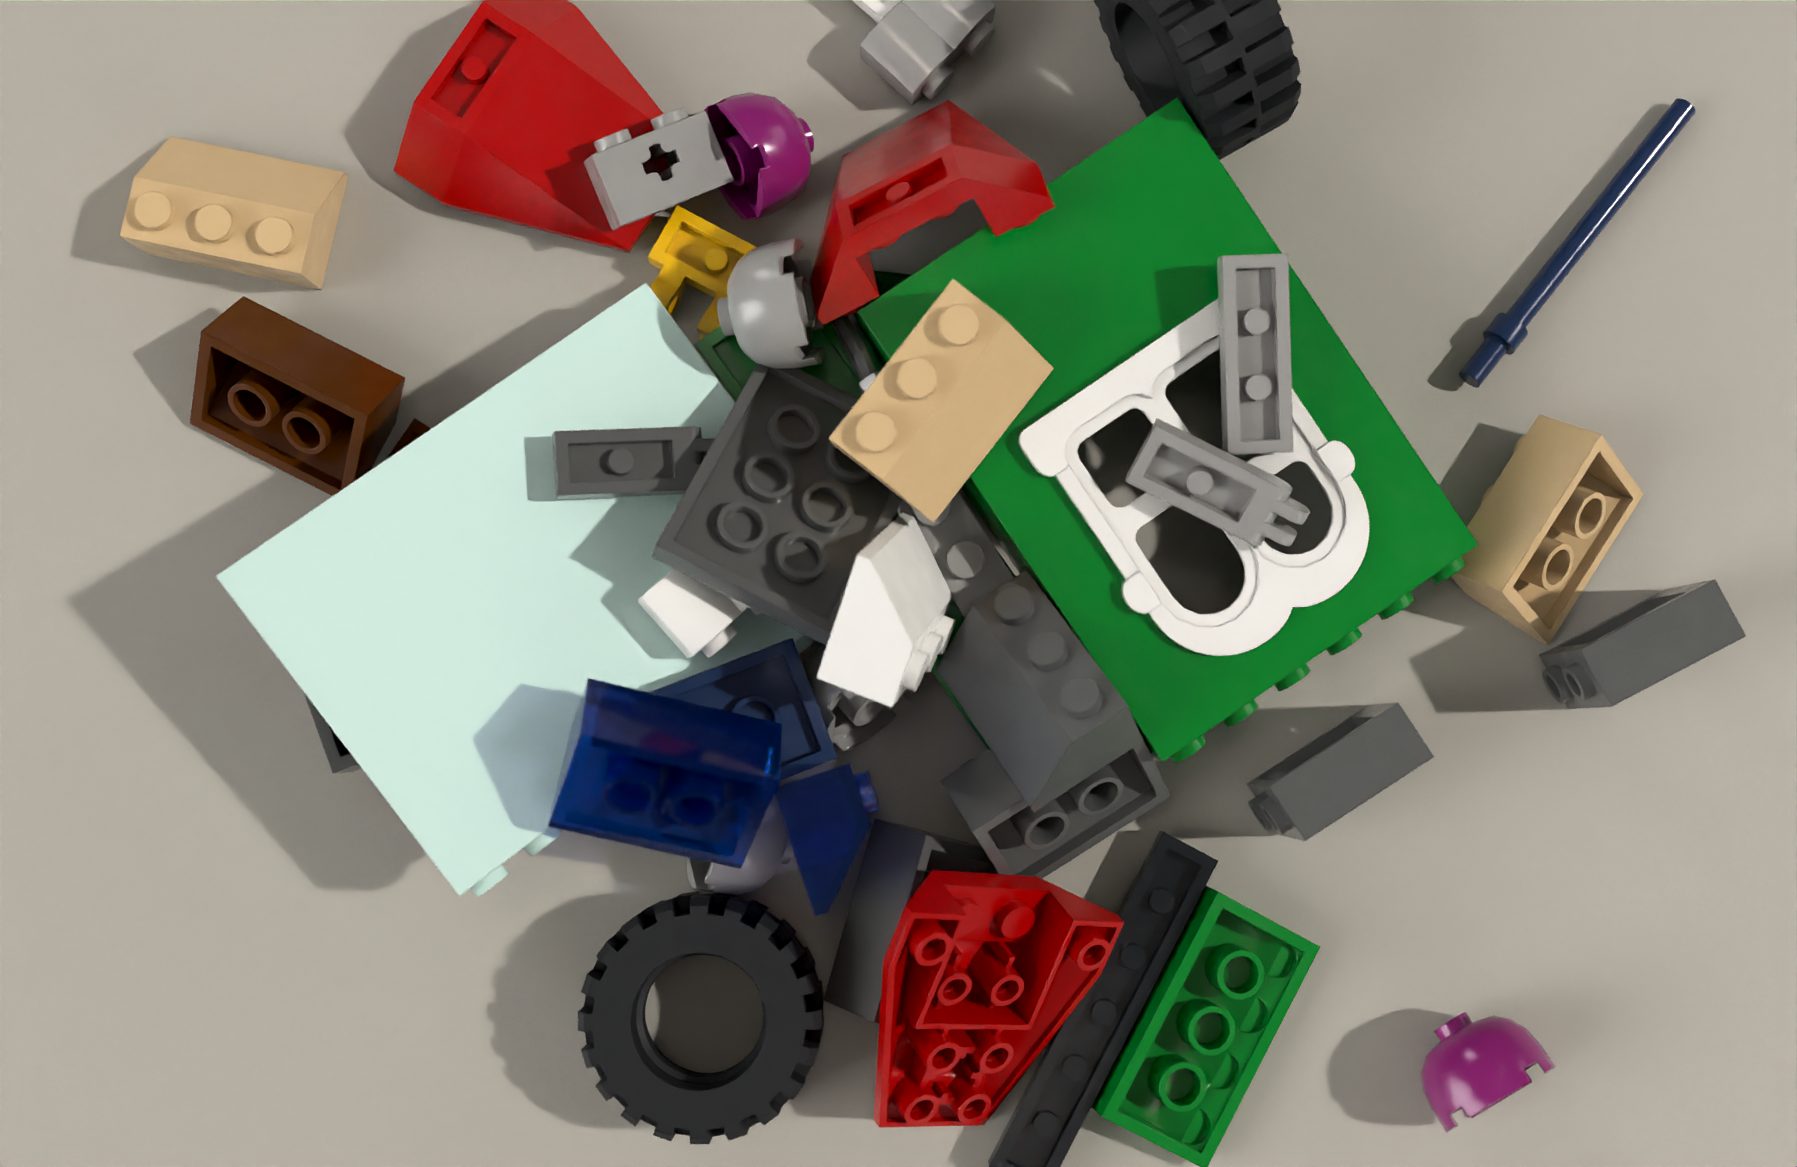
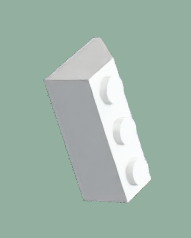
[816,513,956,707]

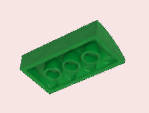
[1091,886,1320,1167]

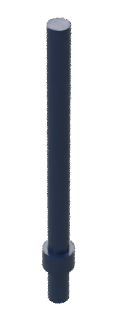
[1459,98,1696,388]

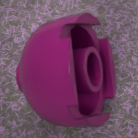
[704,92,814,220]
[1421,1012,1556,1132]

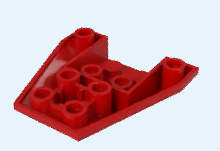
[393,0,669,253]
[810,100,1055,325]
[874,870,1125,1128]

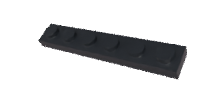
[988,830,1218,1167]

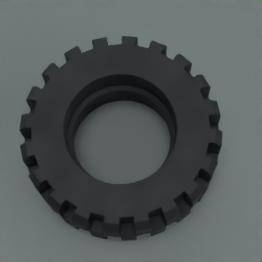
[1094,0,1301,160]
[578,891,825,1144]

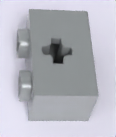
[583,107,734,231]

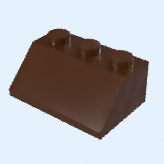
[190,296,405,496]

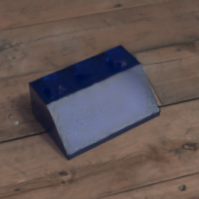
[548,678,782,869]
[773,762,880,917]

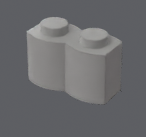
[860,0,996,106]

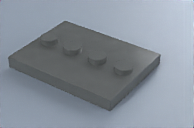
[651,364,902,646]

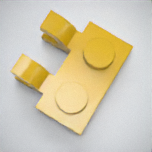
[648,205,757,340]

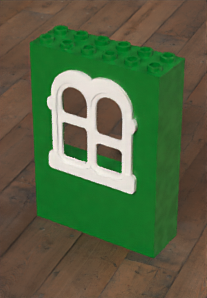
[857,98,1478,763]

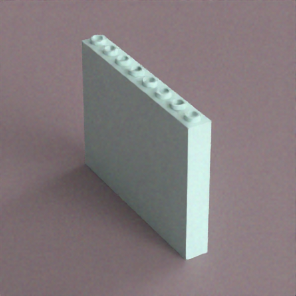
[216,283,813,897]

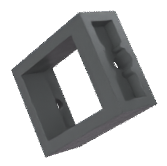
[1539,579,1746,709]
[1247,702,1434,841]

